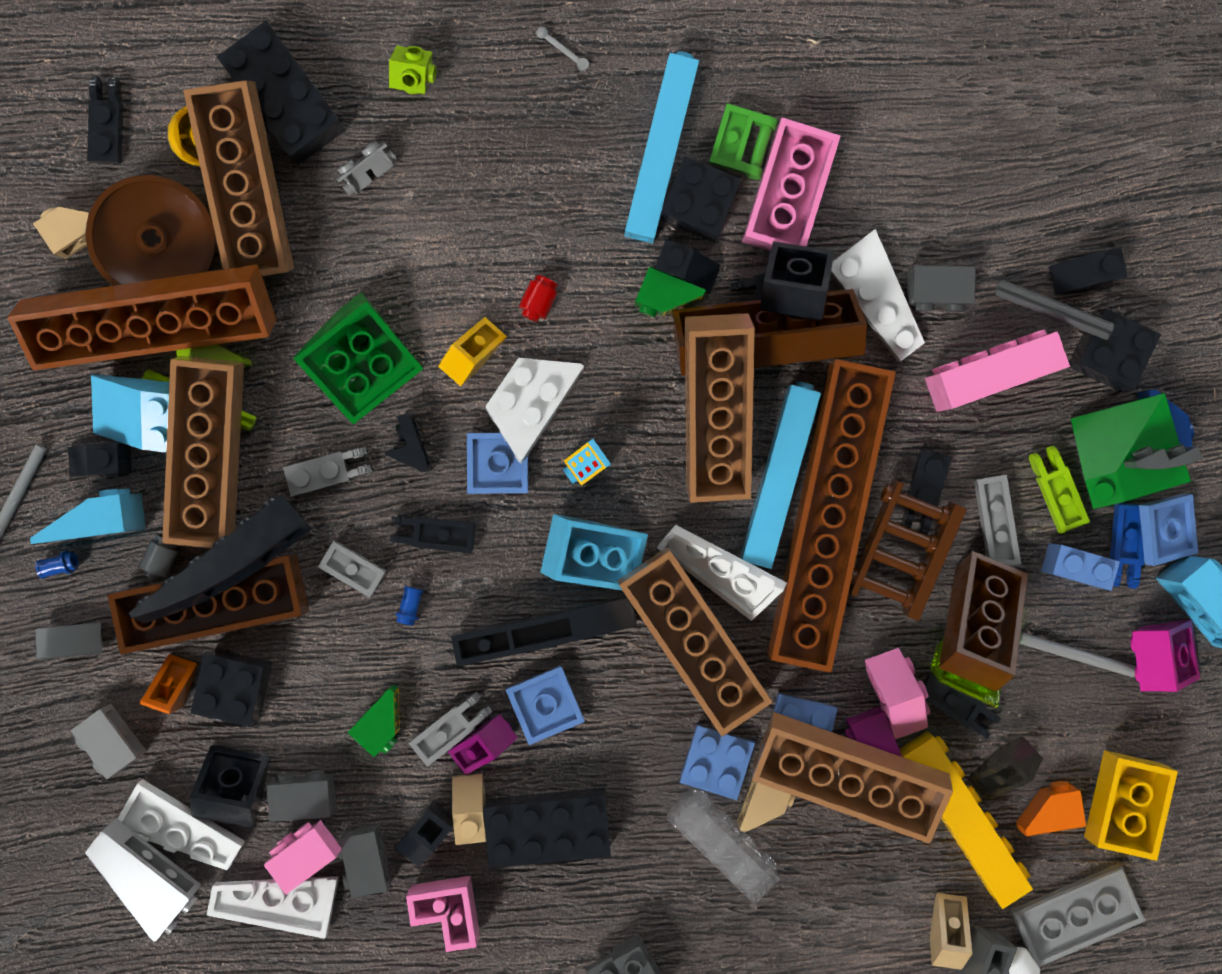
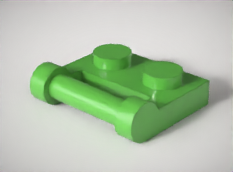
[709,103,778,180]

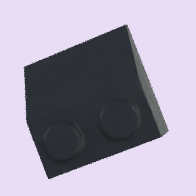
[189,746,270,828]

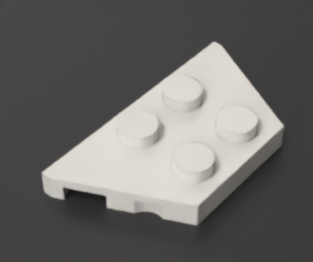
[485,358,584,464]

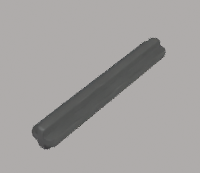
[995,280,1115,340]

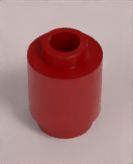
[518,275,558,322]

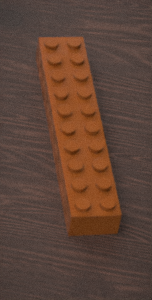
[767,359,896,673]

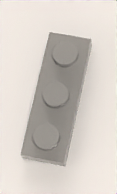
[974,475,1021,566]

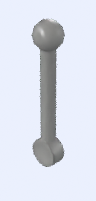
[536,27,589,71]

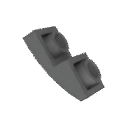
[1123,444,1203,469]
[36,623,102,659]

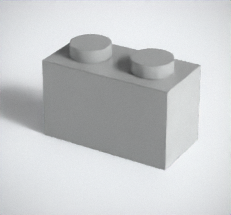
[70,704,147,779]

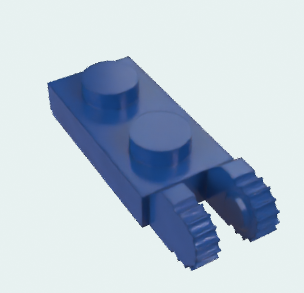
[1110,503,1144,589]

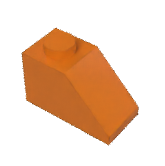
[1016,781,1086,836]

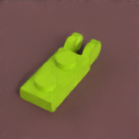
[1029,445,1090,534]

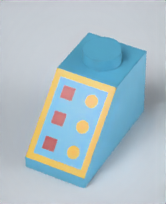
[563,439,611,486]

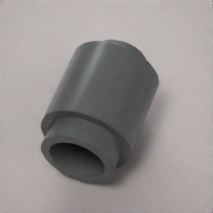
[139,533,180,581]

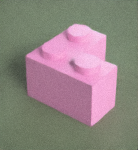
[865,648,930,740]
[264,820,342,895]
[406,875,480,952]

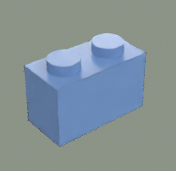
[1041,543,1120,591]

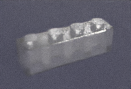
[667,787,780,905]

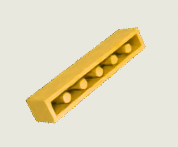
[899,731,1033,909]

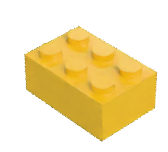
[1084,750,1178,861]

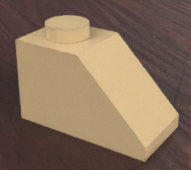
[33,207,89,259]
[452,773,486,845]
[737,781,796,832]
[930,893,973,970]

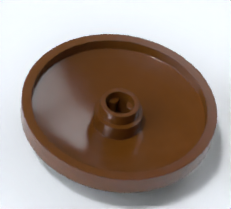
[86,175,215,286]

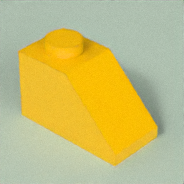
[438,317,507,386]

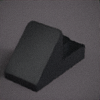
[385,412,433,472]

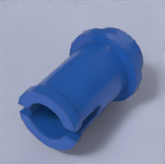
[35,551,79,579]
[395,586,423,626]

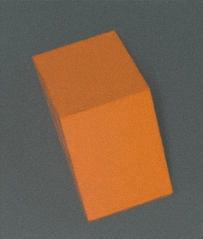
[140,654,197,714]

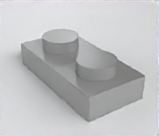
[318,541,387,598]

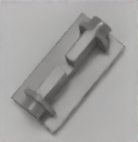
[336,140,397,196]

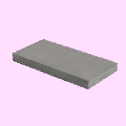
[1009,863,1146,967]

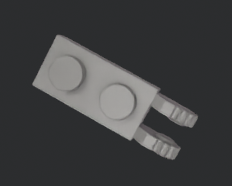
[283,447,372,497]
[408,691,493,767]

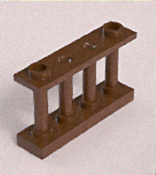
[849,479,967,621]

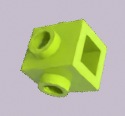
[389,45,437,94]

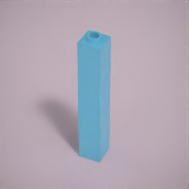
[624,51,699,244]
[739,381,821,569]

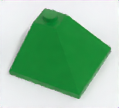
[293,292,423,425]
[1071,393,1191,509]

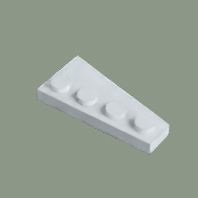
[831,229,925,362]
[657,525,787,621]
[118,779,245,870]
[207,876,339,939]

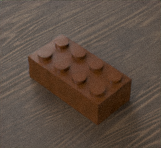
[939,551,1028,692]

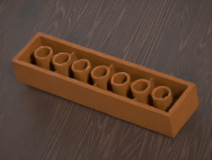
[7,264,277,371]

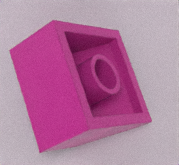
[1130,620,1200,692]

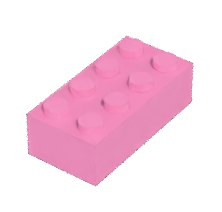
[742,118,841,251]
[925,329,1070,412]

